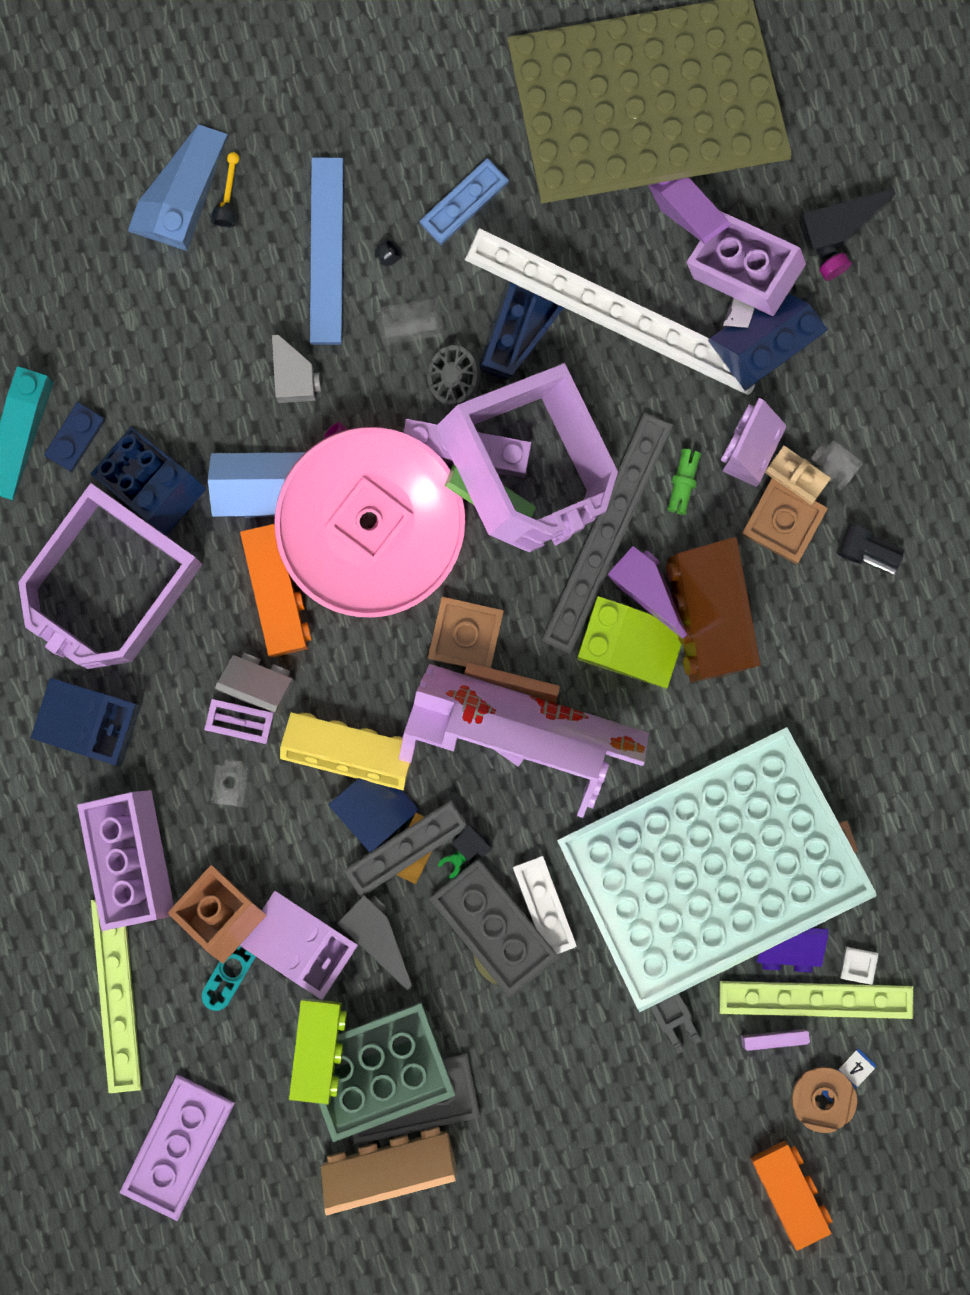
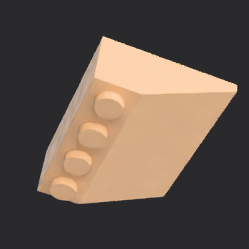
[321,1127,457,1215]

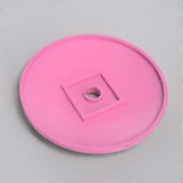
[274,427,465,618]

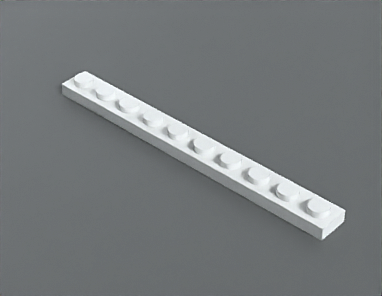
[465,228,755,395]

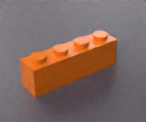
[240,524,312,658]

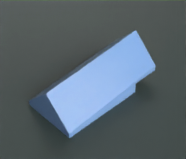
[208,452,306,518]

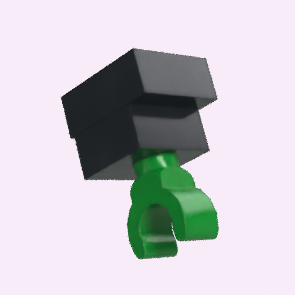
[438,825,493,879]

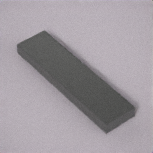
[343,800,468,897]

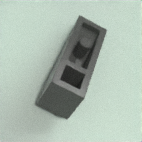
[337,895,413,990]

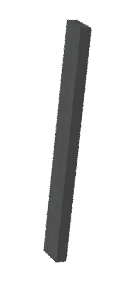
[541,412,673,654]

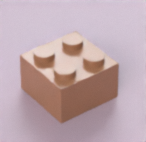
[168,865,267,963]

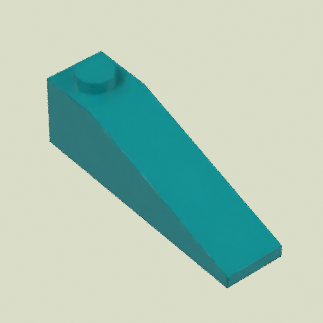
[0,366,54,501]

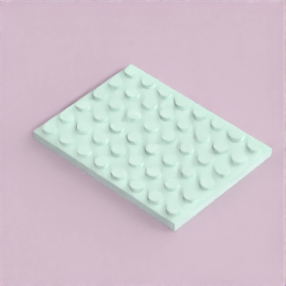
[557,727,877,1012]

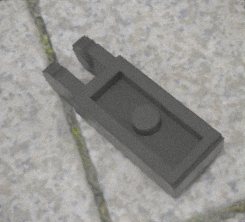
[650,993,701,1054]

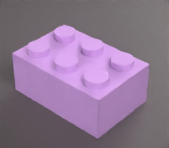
[686,211,806,316]

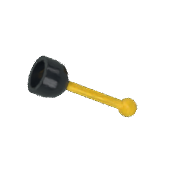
[211,152,240,228]

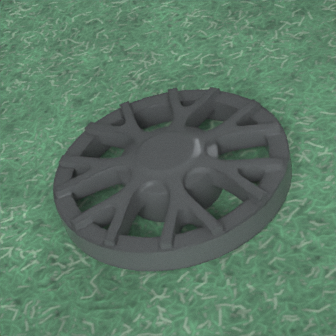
[427,345,481,405]

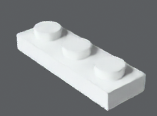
[513,856,577,954]

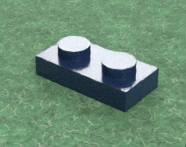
[44,402,106,473]

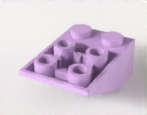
[721,398,786,487]
[240,891,358,1000]

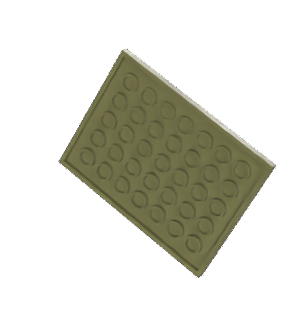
[507,0,791,204]

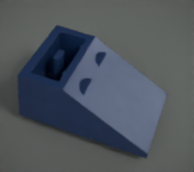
[91,427,206,536]
[30,678,141,767]

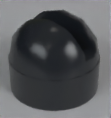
[375,238,402,266]

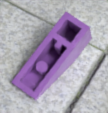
[648,178,730,244]
[608,546,687,639]

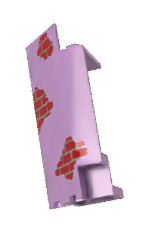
[399,664,649,818]

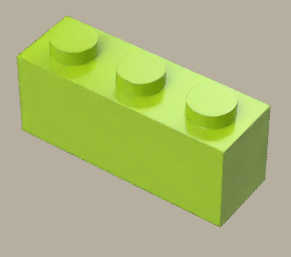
[289,998,347,1104]

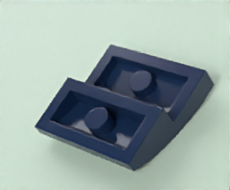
[328,778,419,853]

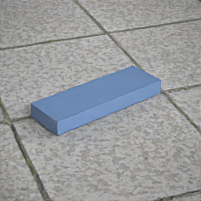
[419,158,509,245]

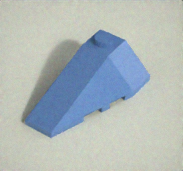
[128,124,228,251]

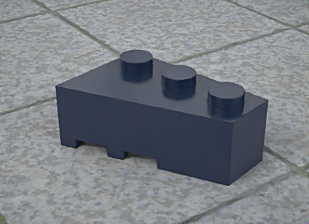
[479,281,564,380]

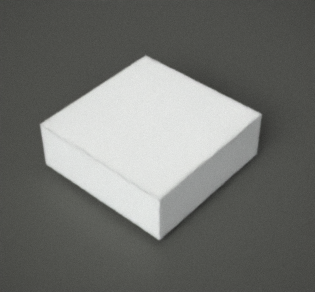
[840,946,878,985]

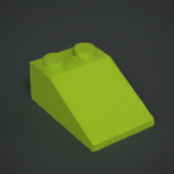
[577,596,682,689]

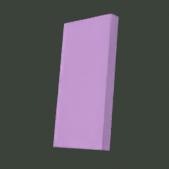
[119,1074,235,1221]

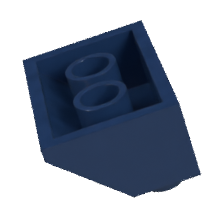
[708,293,828,391]

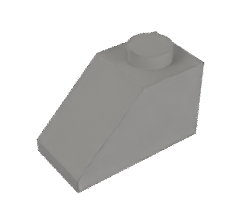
[272,335,321,403]

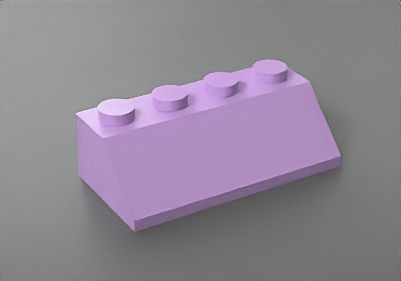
[77,790,174,931]

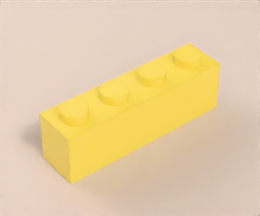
[280,712,412,791]

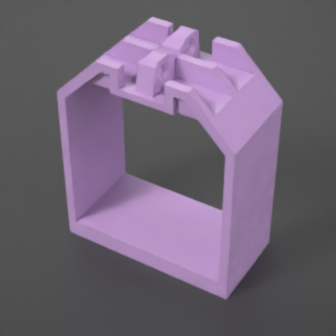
[436,363,618,552]
[18,483,203,669]

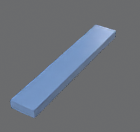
[310,158,344,345]

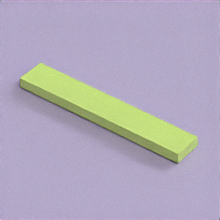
[91,900,142,1093]
[719,981,913,1019]

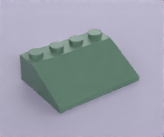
[319,1001,455,1142]

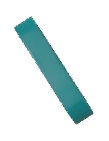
[202,946,256,1011]

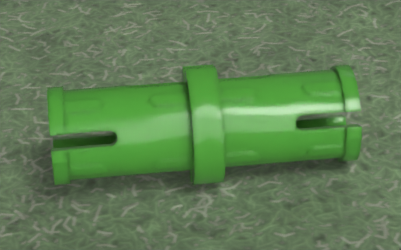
[667,449,701,515]

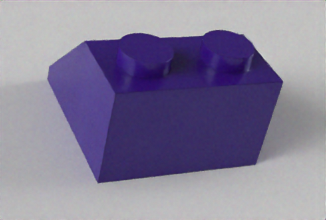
[754,927,828,972]

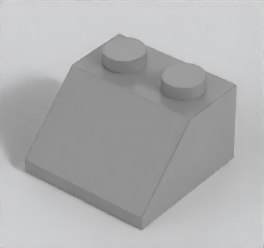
[215,652,295,716]

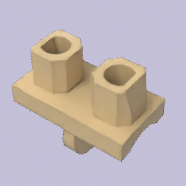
[765,446,831,505]

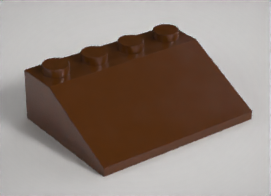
[666,537,761,683]

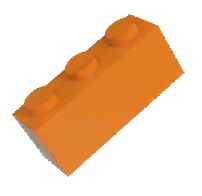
[750,1141,833,1251]

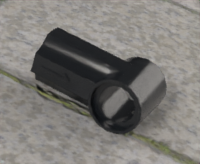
[836,523,905,575]

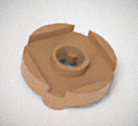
[791,1067,857,1133]

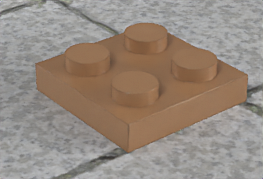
[741,478,828,565]
[428,597,504,668]

